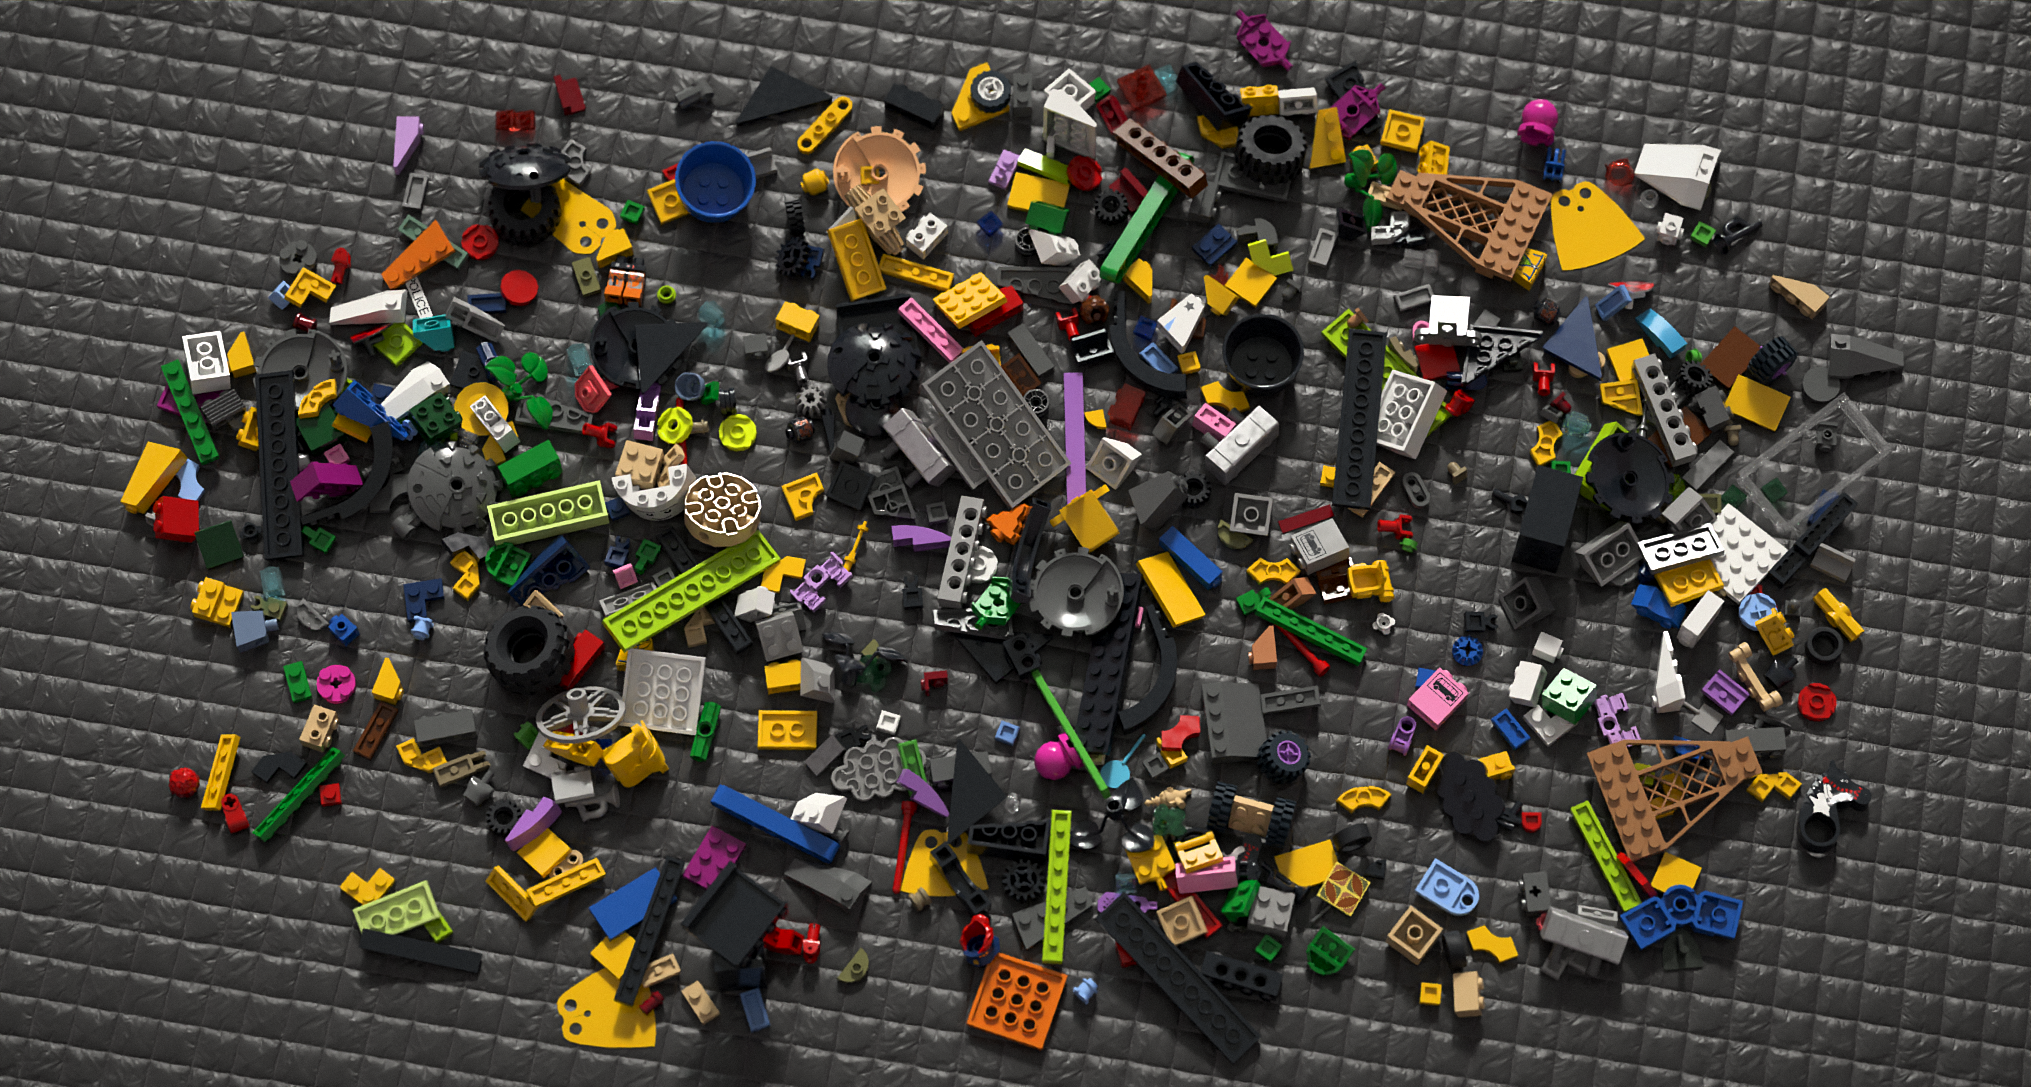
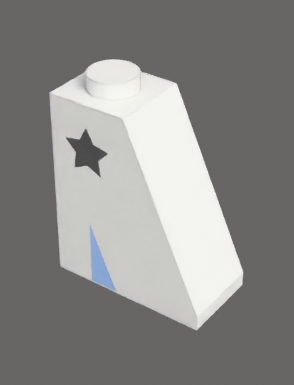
[1157,293,1204,354]

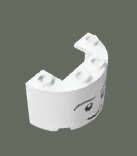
[612,464,696,521]

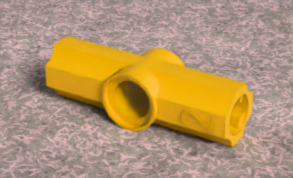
[1813,588,1864,642]

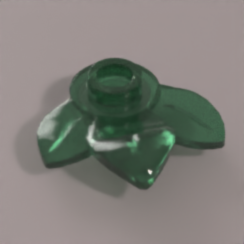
[857,655,892,693]
[1152,804,1187,836]

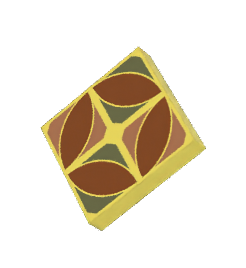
[1316,862,1371,916]

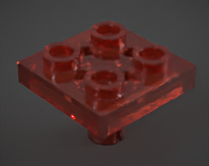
[1117,64,1167,112]

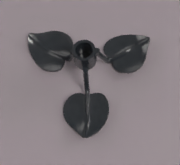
[822,632,909,686]
[1070,778,1155,853]

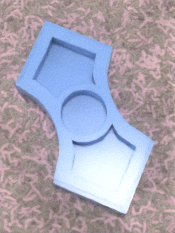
[175,459,205,501]

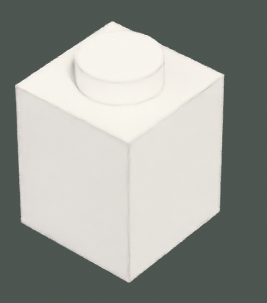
[1532,632,1564,663]

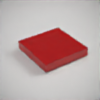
[1414,344,1460,381]

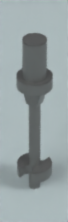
[1637,398,1649,438]

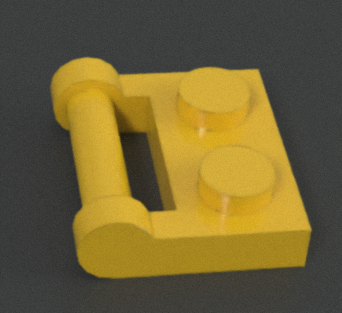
[1174,831,1224,874]

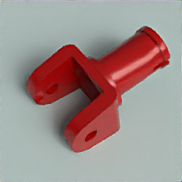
[330,248,351,284]
[1055,308,1080,342]
[1533,363,1555,396]
[582,422,617,448]
[1377,514,1413,540]
[803,924,821,964]

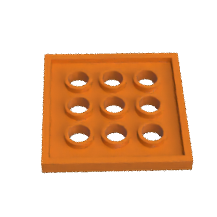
[966,952,1068,1051]

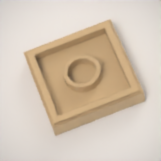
[1156,896,1208,947]

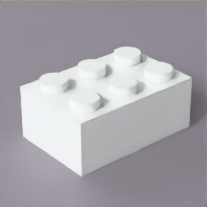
[182,331,231,394]

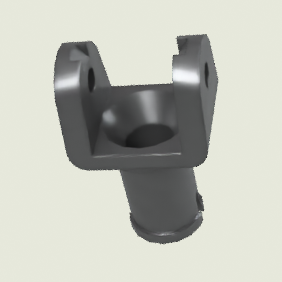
[786,351,809,386]

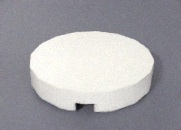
[960,546,998,584]

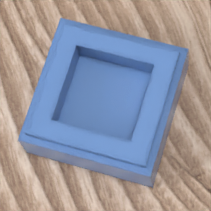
[995,721,1020,746]

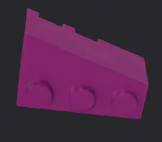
[290,462,363,502]

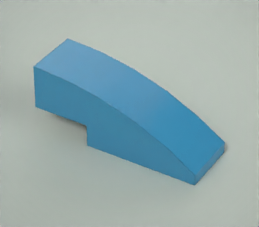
[1635,309,1687,359]

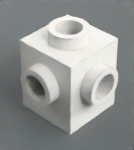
[1656,213,1684,245]

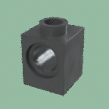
[743,333,772,361]

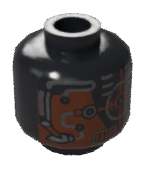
[1532,298,1561,326]
[785,417,815,444]

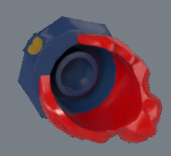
[960,914,1000,967]

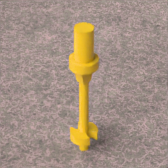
[843,521,869,572]

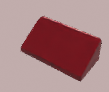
[1096,95,1128,135]

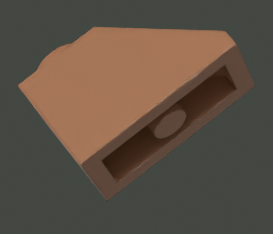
[1268,577,1316,610]
[1248,626,1277,670]

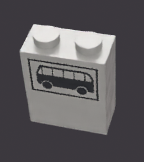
[1289,518,1350,575]

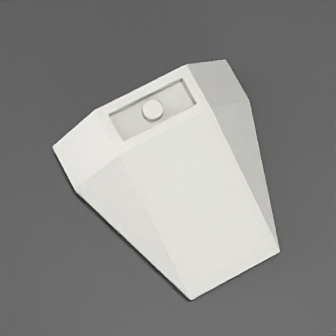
[1634,144,1722,211]

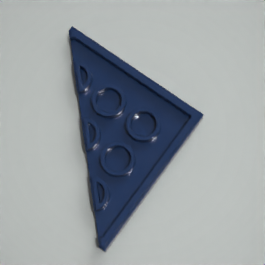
[1542,296,1603,381]

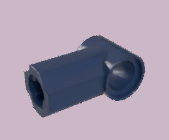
[476,342,498,381]

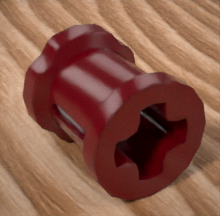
[293,313,318,334]

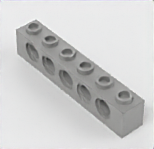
[1631,354,1698,467]
[937,496,987,609]

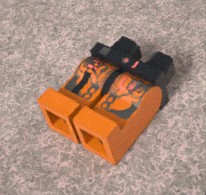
[604,255,646,307]

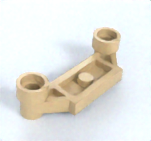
[1728,642,1783,712]

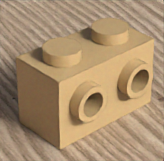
[299,705,339,753]
[1453,971,1485,1018]

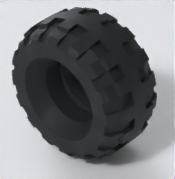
[483,605,575,696]

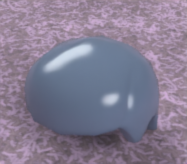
[675,372,705,401]

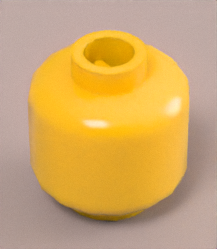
[801,168,830,196]

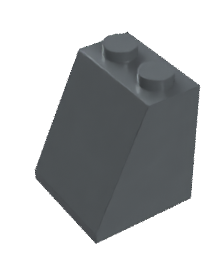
[1128,471,1189,532]

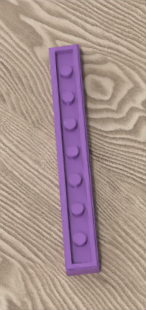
[1064,373,1086,504]

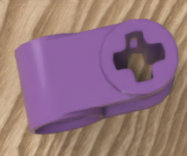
[1387,717,1416,757]

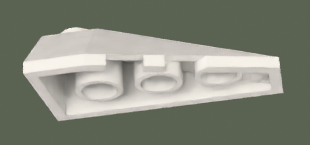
[329,290,407,325]
[381,361,450,421]
[1651,632,1685,713]

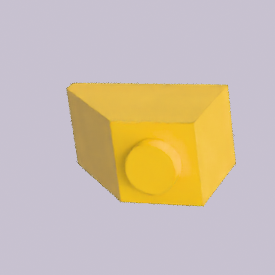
[596,228,634,269]
[1123,258,1152,304]
[1204,275,1240,316]
[227,332,257,378]
[372,657,404,705]

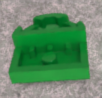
[485,542,532,587]
[1221,880,1261,922]
[1306,926,1355,975]

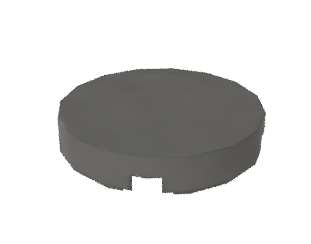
[1802,367,1840,404]

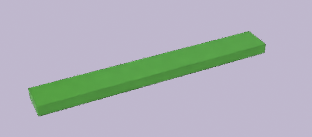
[1032,670,1111,799]

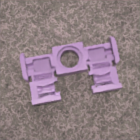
[790,552,853,613]
[1592,693,1641,747]

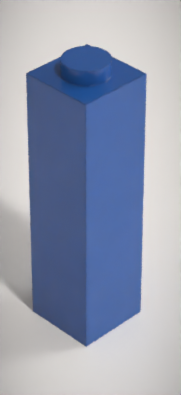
[1159,526,1223,591]

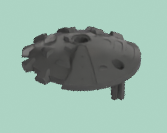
[253,329,348,411]
[407,441,503,534]
[1029,547,1124,638]

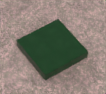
[194,520,244,569]

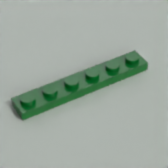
[161,359,219,465]
[1255,596,1367,666]
[252,747,345,842]

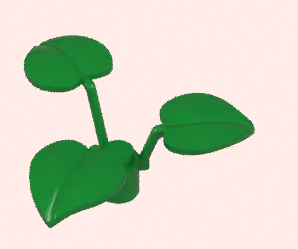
[1344,150,1397,232]
[485,352,553,430]

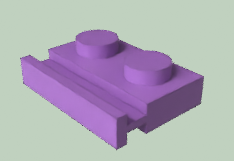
[1701,669,1750,716]

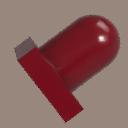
[1550,392,1571,414]

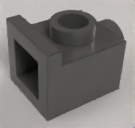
[1815,421,1838,452]

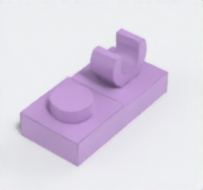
[989,150,1020,190]

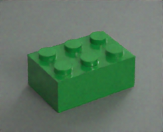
[498,440,563,499]

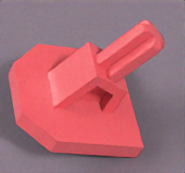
[575,365,619,413]

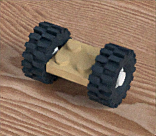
[1206,781,1296,849]

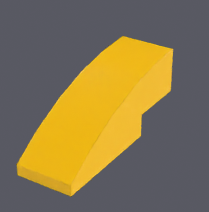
[543,731,604,767]

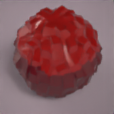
[169,767,200,798]

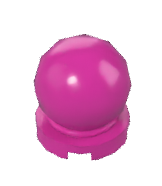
[1517,99,1558,146]
[1034,732,1084,780]

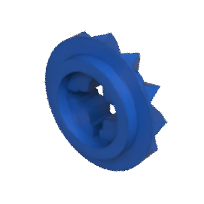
[1452,635,1483,666]

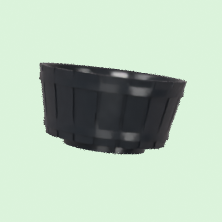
[1222,313,1304,396]

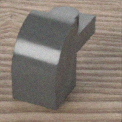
[1237,219,1278,252]

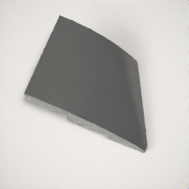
[868,466,916,519]

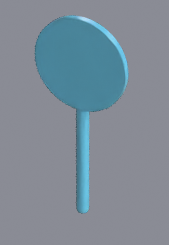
[1101,734,1146,789]

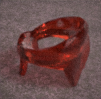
[1605,158,1634,187]

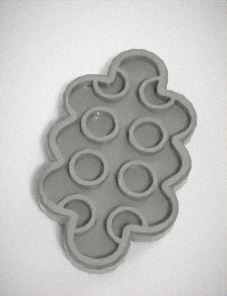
[831,737,926,802]

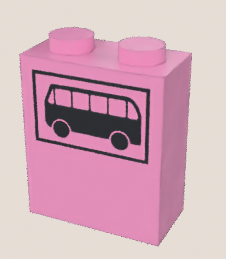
[1407,667,1469,731]

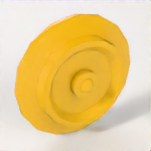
[454,382,509,436]

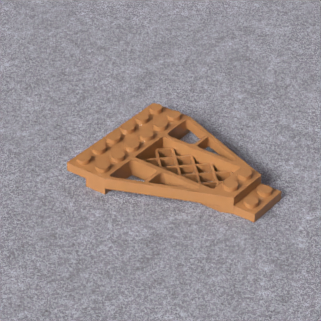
[1386,170,1553,282]
[1587,736,1763,862]

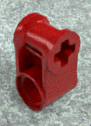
[1445,389,1475,417]
[221,794,250,834]

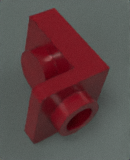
[920,670,948,696]

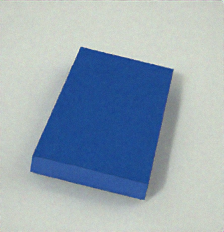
[589,867,677,941]

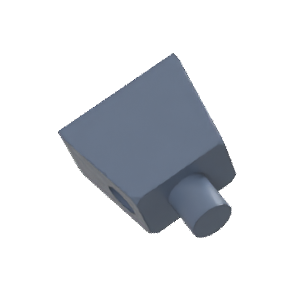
[231,611,279,653]

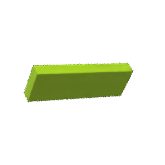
[1017,149,1070,185]

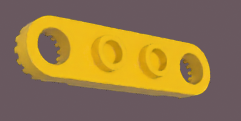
[797,96,852,154]

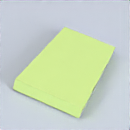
[353,880,441,935]

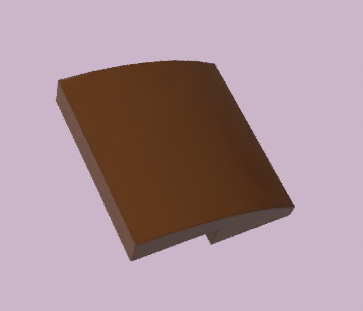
[1001,353,1042,397]
[1315,558,1354,605]

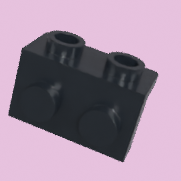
[1070,329,1115,367]

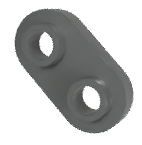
[1402,472,1430,509]

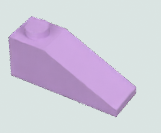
[393,116,424,175]

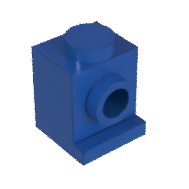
[328,614,360,647]

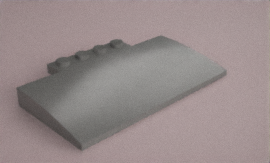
[919,340,1072,509]

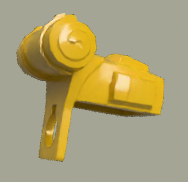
[1347,560,1395,602]

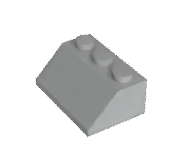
[1574,521,1643,587]
[599,581,657,618]

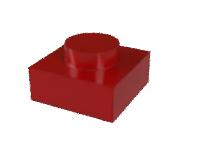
[320,783,342,807]

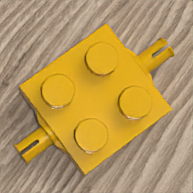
[1125,833,1176,891]

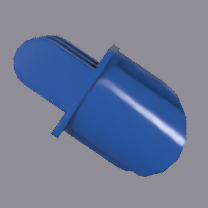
[1543,147,1566,182]

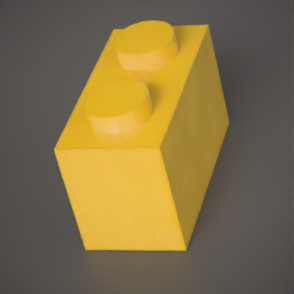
[776,301,819,342]
[764,660,801,694]
[1406,745,1444,794]

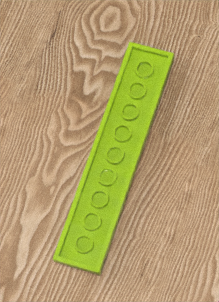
[602,530,781,653]

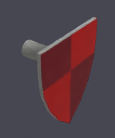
[1608,282,1654,309]

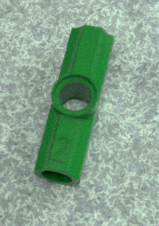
[690,702,722,762]

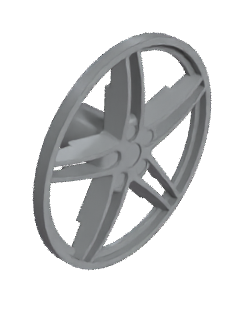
[536,686,626,744]

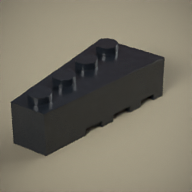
[1175,62,1253,131]
[967,819,1051,864]

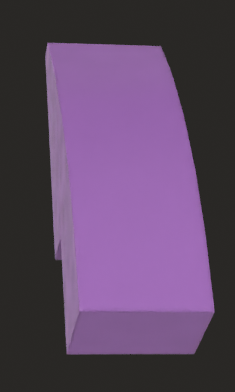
[634,383,661,441]
[891,525,951,552]
[896,769,949,818]
[505,797,562,851]

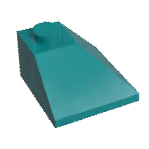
[413,314,454,352]

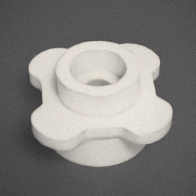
[1372,613,1395,635]

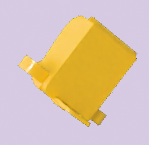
[1049,484,1120,554]
[600,720,669,788]

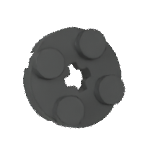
[279,240,318,277]

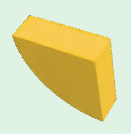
[1084,409,1106,429]

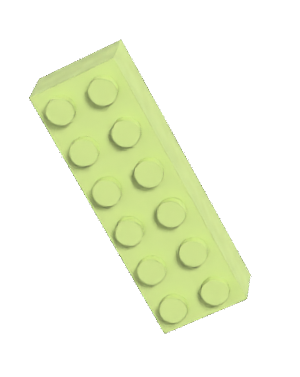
[487,480,609,546]

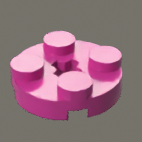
[316,665,356,704]

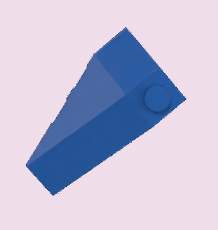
[333,380,409,440]

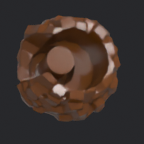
[1080,295,1109,324]

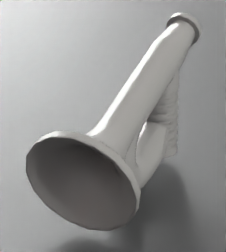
[565,785,620,822]

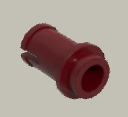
[639,991,665,1016]

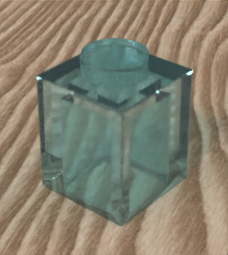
[566,343,592,376]
[260,566,285,599]

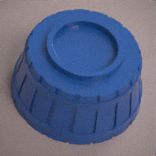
[675,141,756,223]

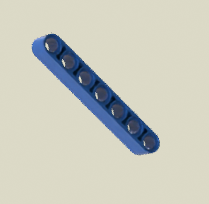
[710,785,840,864]

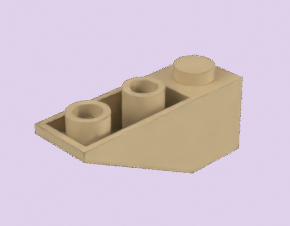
[1769,275,1829,319]

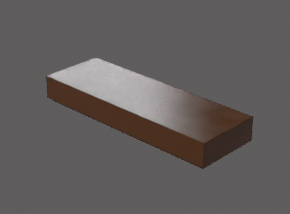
[353,701,399,761]

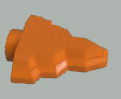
[986,503,1029,545]

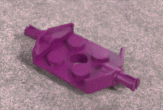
[1235,9,1293,71]
[1330,83,1386,140]

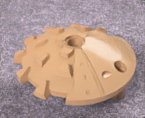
[833,126,926,212]

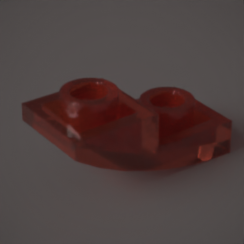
[496,109,536,131]

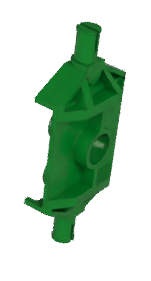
[971,577,1021,630]

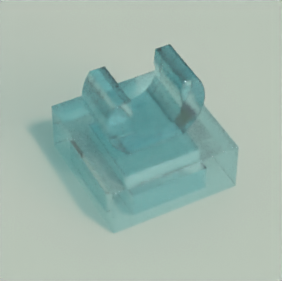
[1153,64,1177,89]
[1116,871,1136,894]

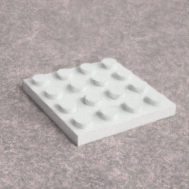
[1711,503,1788,605]
[619,648,706,735]

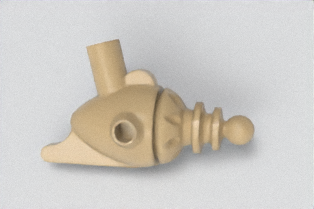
[1145,787,1192,810]

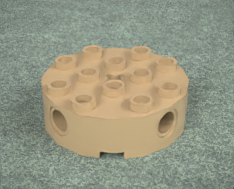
[684,473,761,547]

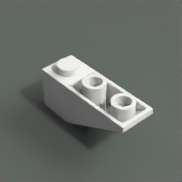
[470,395,521,453]

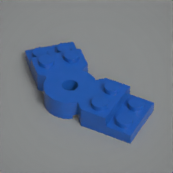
[1619,885,1743,951]

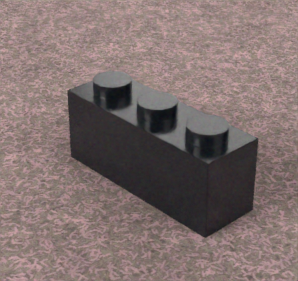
[884,82,944,131]

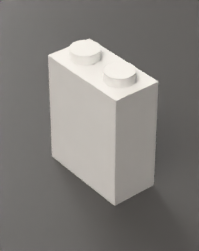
[1676,590,1724,649]

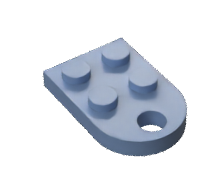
[1415,858,1479,916]

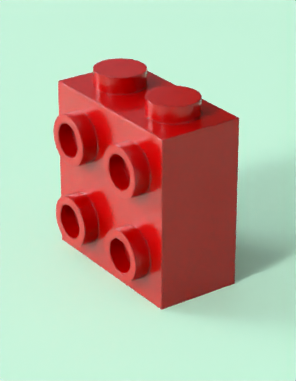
[153,496,199,543]

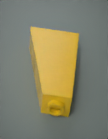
[120,442,188,514]

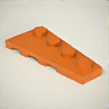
[381,220,456,290]

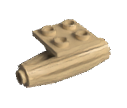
[844,184,906,256]

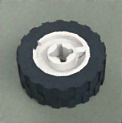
[970,70,1011,113]

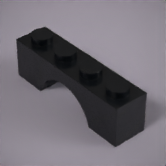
[929,841,992,918]

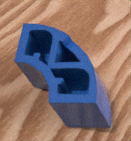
[1631,584,1687,629]

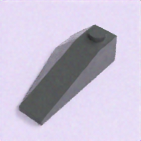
[1827,334,1904,379]
[784,858,872,915]

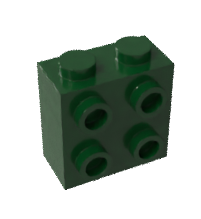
[408,392,463,447]
[297,403,348,458]

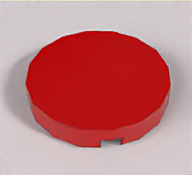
[1066,155,1103,191]
[461,224,499,260]
[500,270,538,306]
[1797,683,1837,722]

